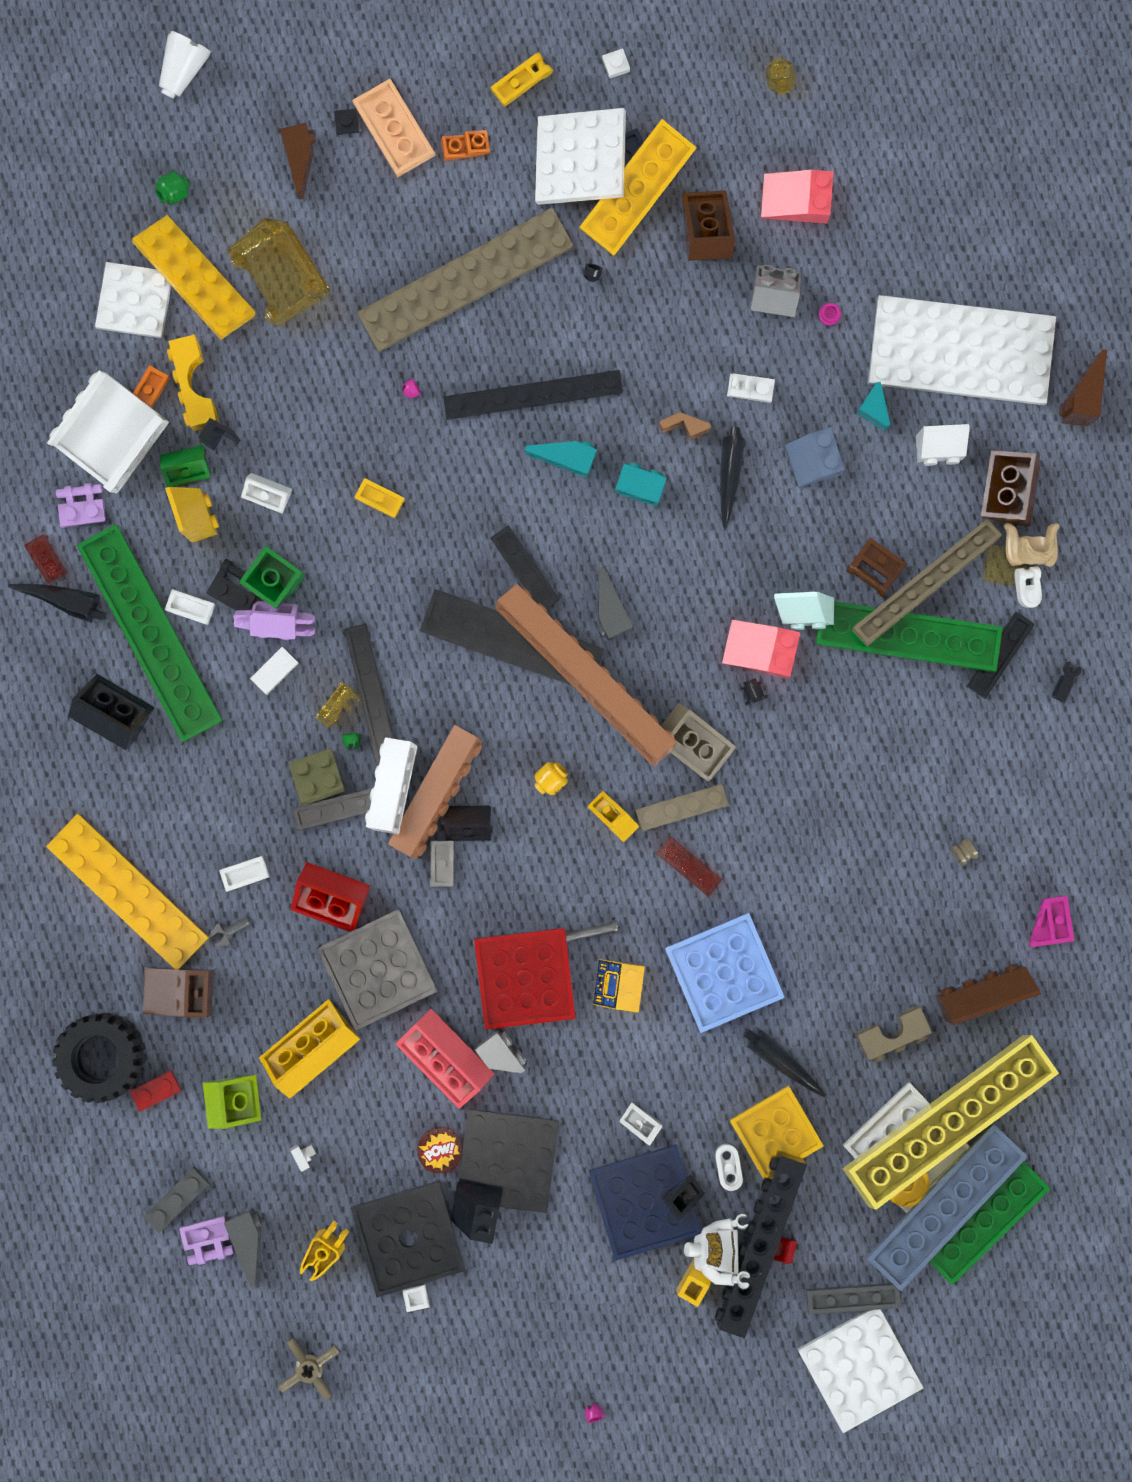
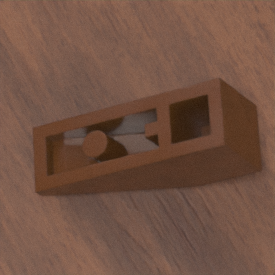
[280,123,316,200]

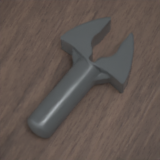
[209,916,251,946]

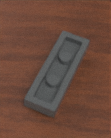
[143,1167,210,1233]

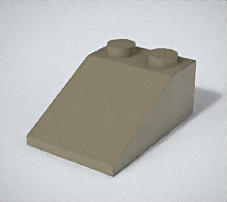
[661,703,736,782]

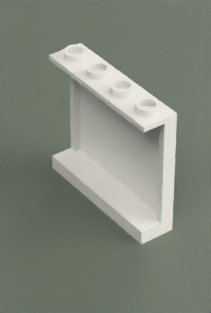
[47,370,169,494]

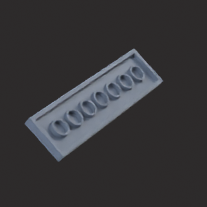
[866,1123,1028,1291]

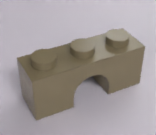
[855,1006,932,1062]

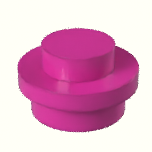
[819,303,841,326]

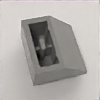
[751,265,801,317]
[475,1029,527,1073]

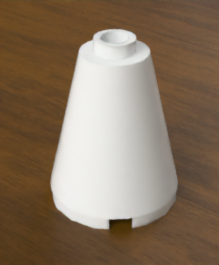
[159,31,211,99]

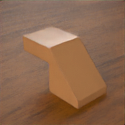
[658,412,711,441]

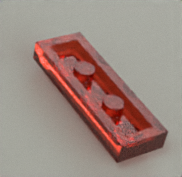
[656,836,723,897]

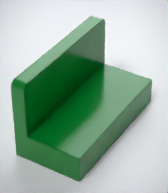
[160,445,211,488]

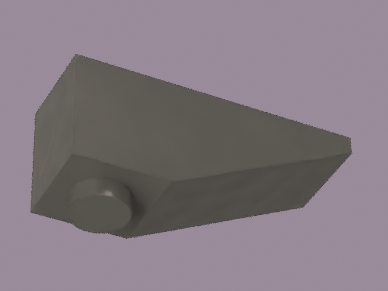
[597,566,633,641]
[224,1208,263,1288]

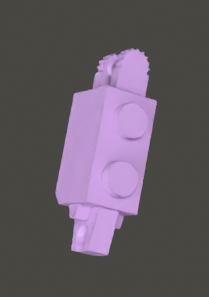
[234,601,315,640]

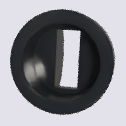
[584,263,603,282]

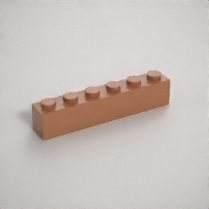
[388,725,482,860]

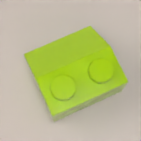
[203,1075,261,1129]

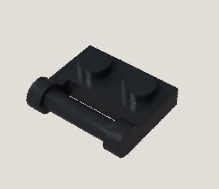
[206,559,257,611]

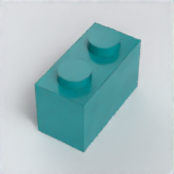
[615,463,667,507]

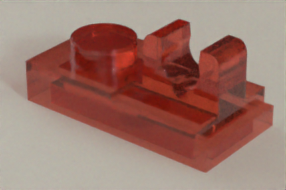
[24,534,68,584]

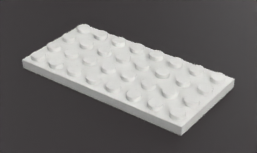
[868,295,1056,405]

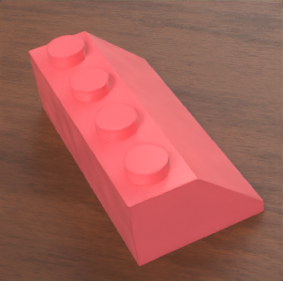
[396,1009,495,1109]

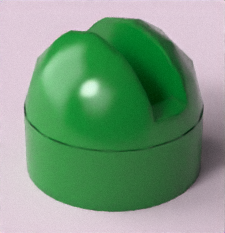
[342,733,360,750]

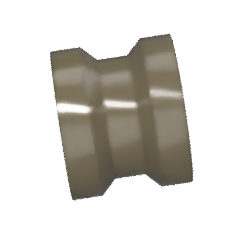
[951,838,979,866]

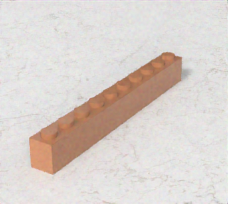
[496,584,676,767]

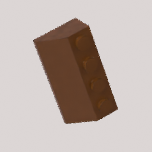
[936,963,1041,1025]

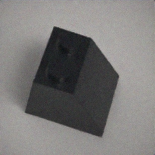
[451,1182,503,1244]

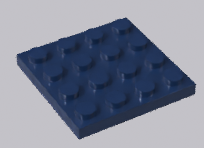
[589,1144,702,1261]

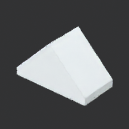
[619,1103,662,1145]

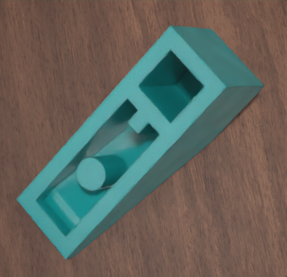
[524,441,597,478]

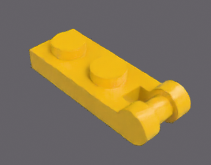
[490,52,553,107]

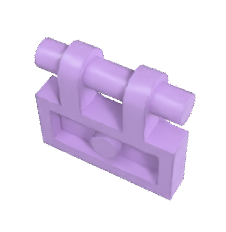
[56,483,107,528]
[179,1215,235,1265]

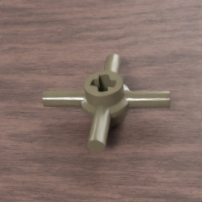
[278,1337,340,1401]

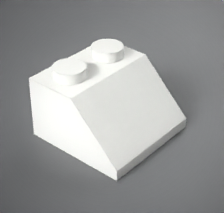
[916,424,969,466]

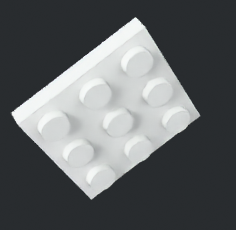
[95,262,171,339]

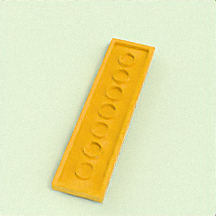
[46,813,209,969]

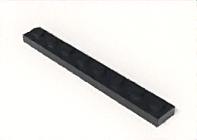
[443,370,623,420]

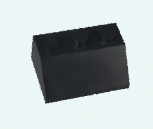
[68,674,155,750]

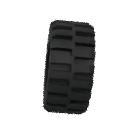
[52,1013,146,1103]

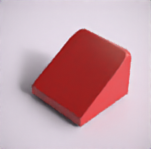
[773,1237,797,1264]

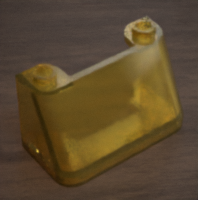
[227,218,330,326]

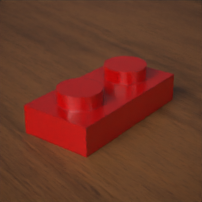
[129,1070,182,1112]

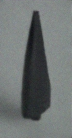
[720,427,745,528]
[8,584,104,623]
[743,1029,826,1097]

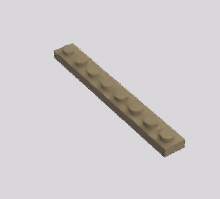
[852,519,1002,647]

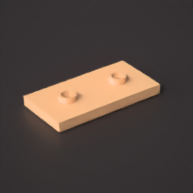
[352,79,435,178]

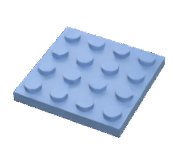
[665,913,785,1033]

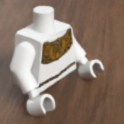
[684,1214,750,1289]

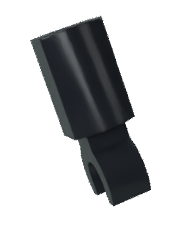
[1051,661,1082,702]

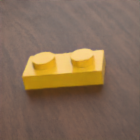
[354,478,405,519]

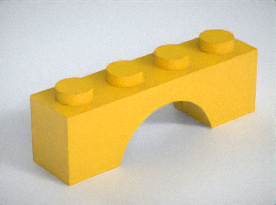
[167,334,219,431]

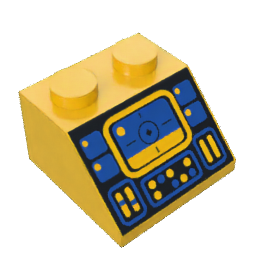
[593,959,645,1012]

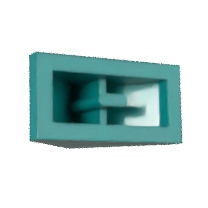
[856,382,890,430]

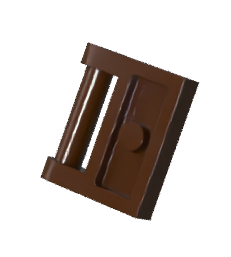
[846,538,907,597]

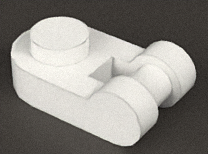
[1014,566,1042,608]

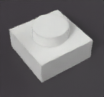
[602,49,630,79]

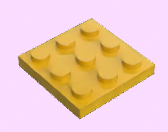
[729,1085,824,1179]

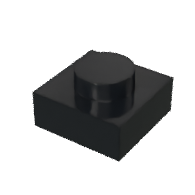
[334,108,359,135]

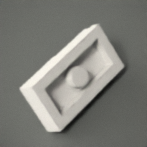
[727,373,775,403]
[290,1145,316,1172]

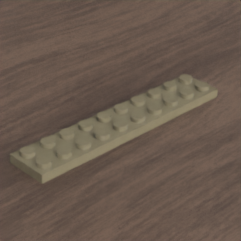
[357,208,574,352]

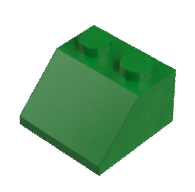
[239,546,306,609]

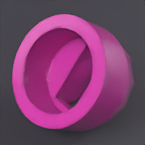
[402,378,421,398]
[585,1403,605,1423]

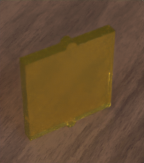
[984,545,1028,586]

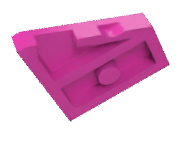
[1029,896,1075,947]

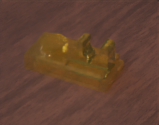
[315,682,360,728]

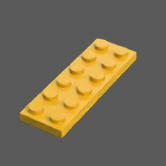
[579,119,697,256]
[132,215,256,340]

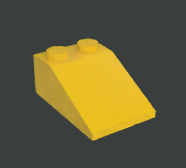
[165,487,219,543]

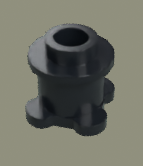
[741,678,768,705]

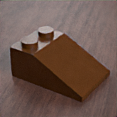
[682,190,735,261]
[1059,349,1107,426]

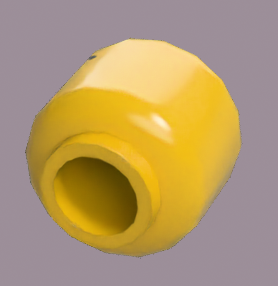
[534,762,568,795]

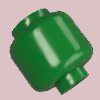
[154,171,189,205]

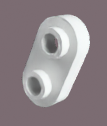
[715,1144,743,1191]

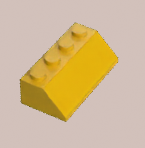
[259,999,360,1099]

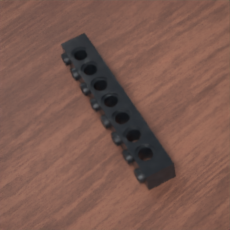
[715,1150,807,1339]

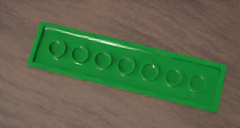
[815,601,1003,672]

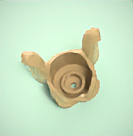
[1004,523,1059,567]

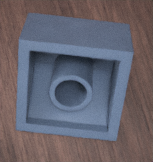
[785,427,844,488]

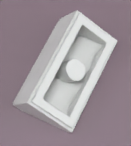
[241,473,292,513]

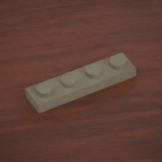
[635,784,728,831]

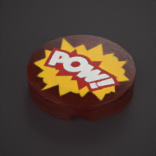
[417,1127,463,1173]

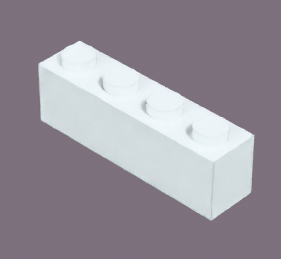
[365,738,417,835]

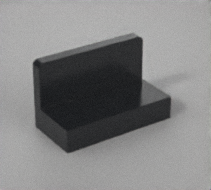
[199,418,241,451]
[445,805,491,841]

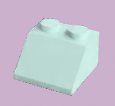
[774,592,834,630]

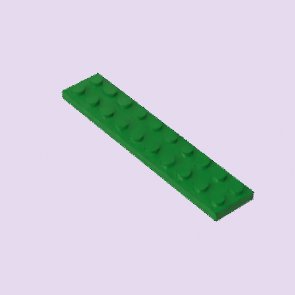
[76,524,223,743]

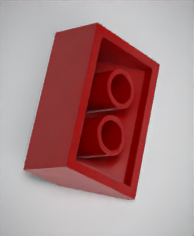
[290,862,371,932]

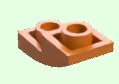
[441,130,490,161]

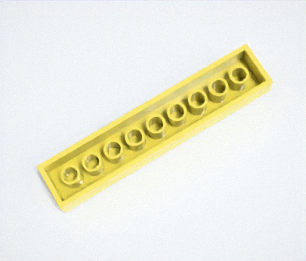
[842,1035,1059,1210]

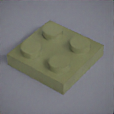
[289,748,345,806]

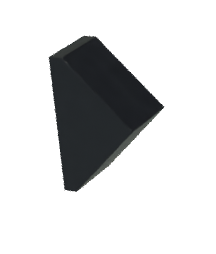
[663,1175,705,1221]

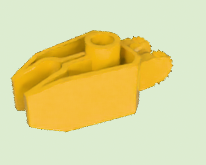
[300,1220,350,1281]

